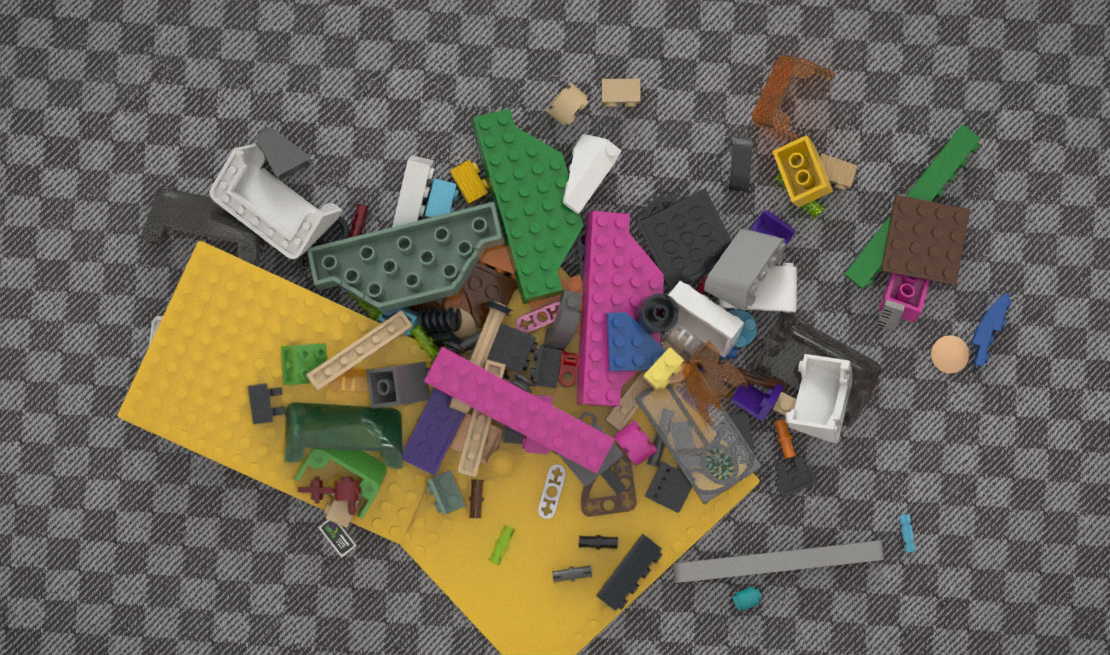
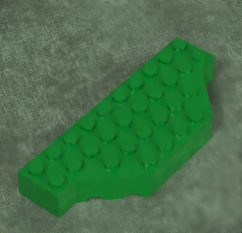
[471,109,583,304]

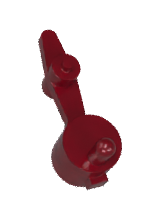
[298,476,362,515]

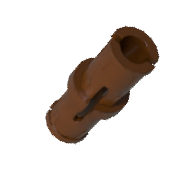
[469,479,484,519]

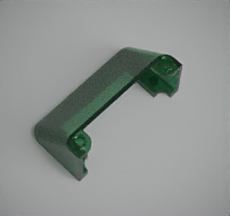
[282,402,403,469]

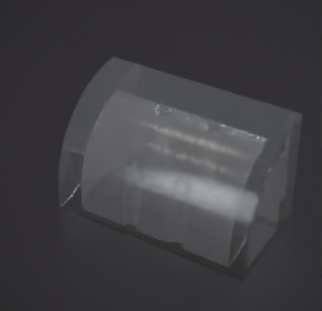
[661,323,705,363]

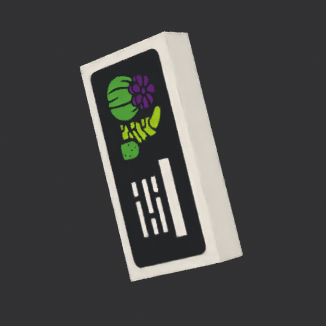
[318,520,357,558]

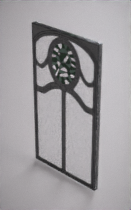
[635,361,763,504]

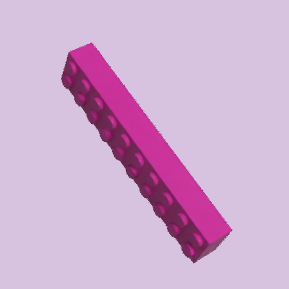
[424,347,615,474]

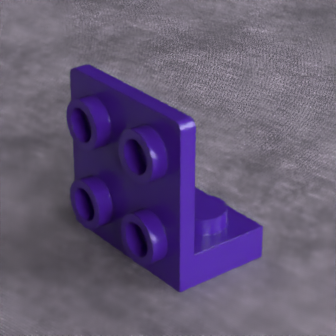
[731,381,784,422]

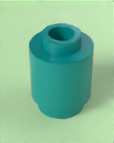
[732,586,762,611]

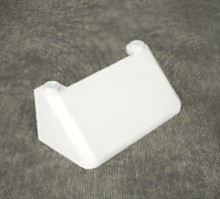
[210,144,343,259]

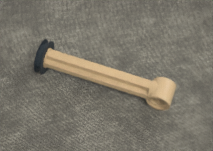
[449,300,513,414]

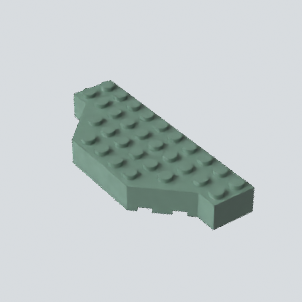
[307,202,505,313]

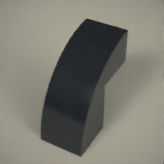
[729,136,752,192]

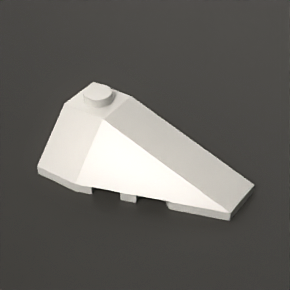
[563,134,621,214]

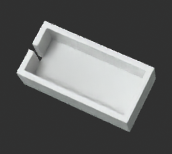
[669,281,744,358]

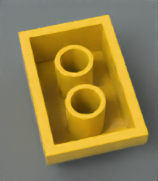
[772,135,833,207]

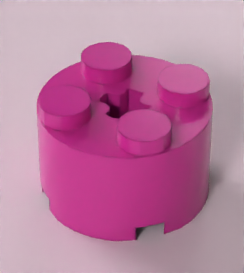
[614,420,658,466]

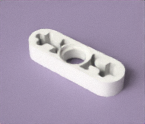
[538,464,566,519]

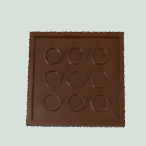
[881,195,971,285]

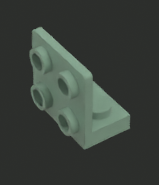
[426,470,466,515]

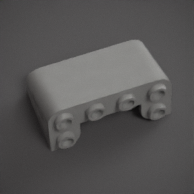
[704,228,786,311]

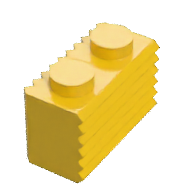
[450,160,490,205]

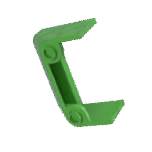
[294,431,387,519]

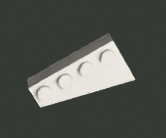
[392,155,434,227]

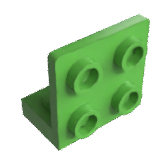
[281,343,327,385]

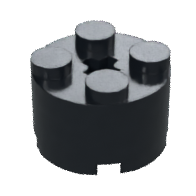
[634,294,679,334]

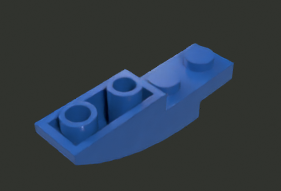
[970,293,1012,367]

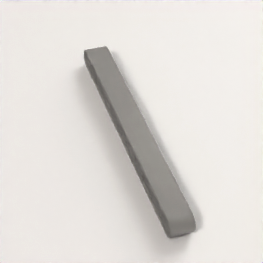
[673,540,884,583]

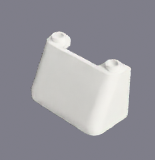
[718,263,797,314]
[786,354,853,443]

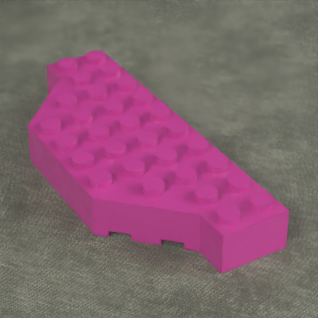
[577,211,664,407]

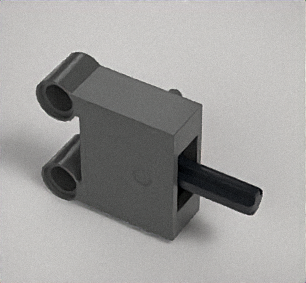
[550,412,626,494]

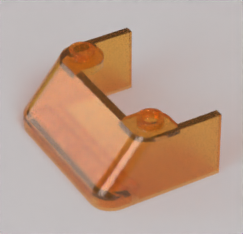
[752,55,835,142]

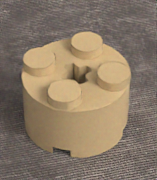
[546,82,589,125]

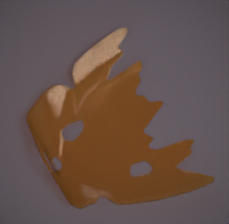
[683,340,749,431]

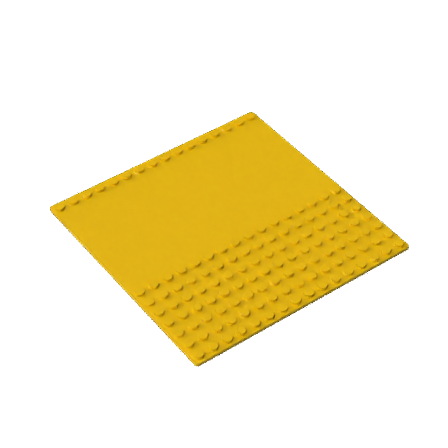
[399,267,760,655]

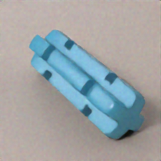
[899,514,916,552]

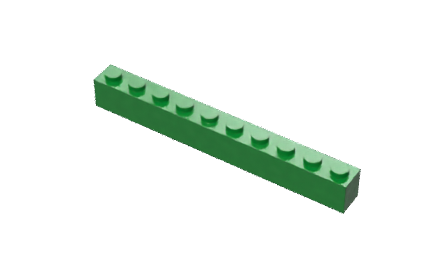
[843,124,981,289]

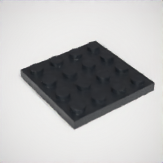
[636,188,732,291]

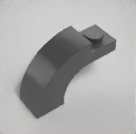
[543,290,583,350]

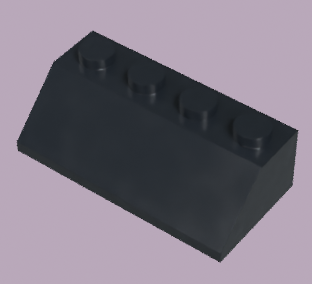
[596,533,663,611]

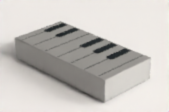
[876,300,905,331]

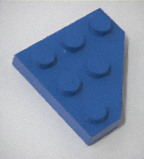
[606,312,666,371]

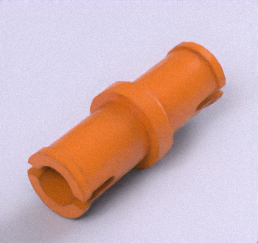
[774,419,796,459]

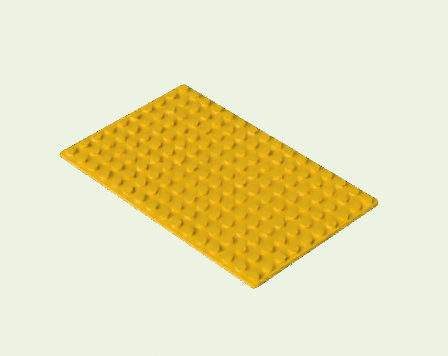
[118,241,439,543]

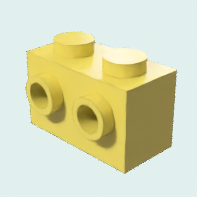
[642,347,684,390]

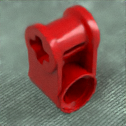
[559,349,579,388]

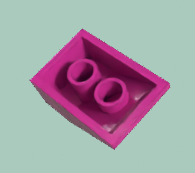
[879,273,930,323]

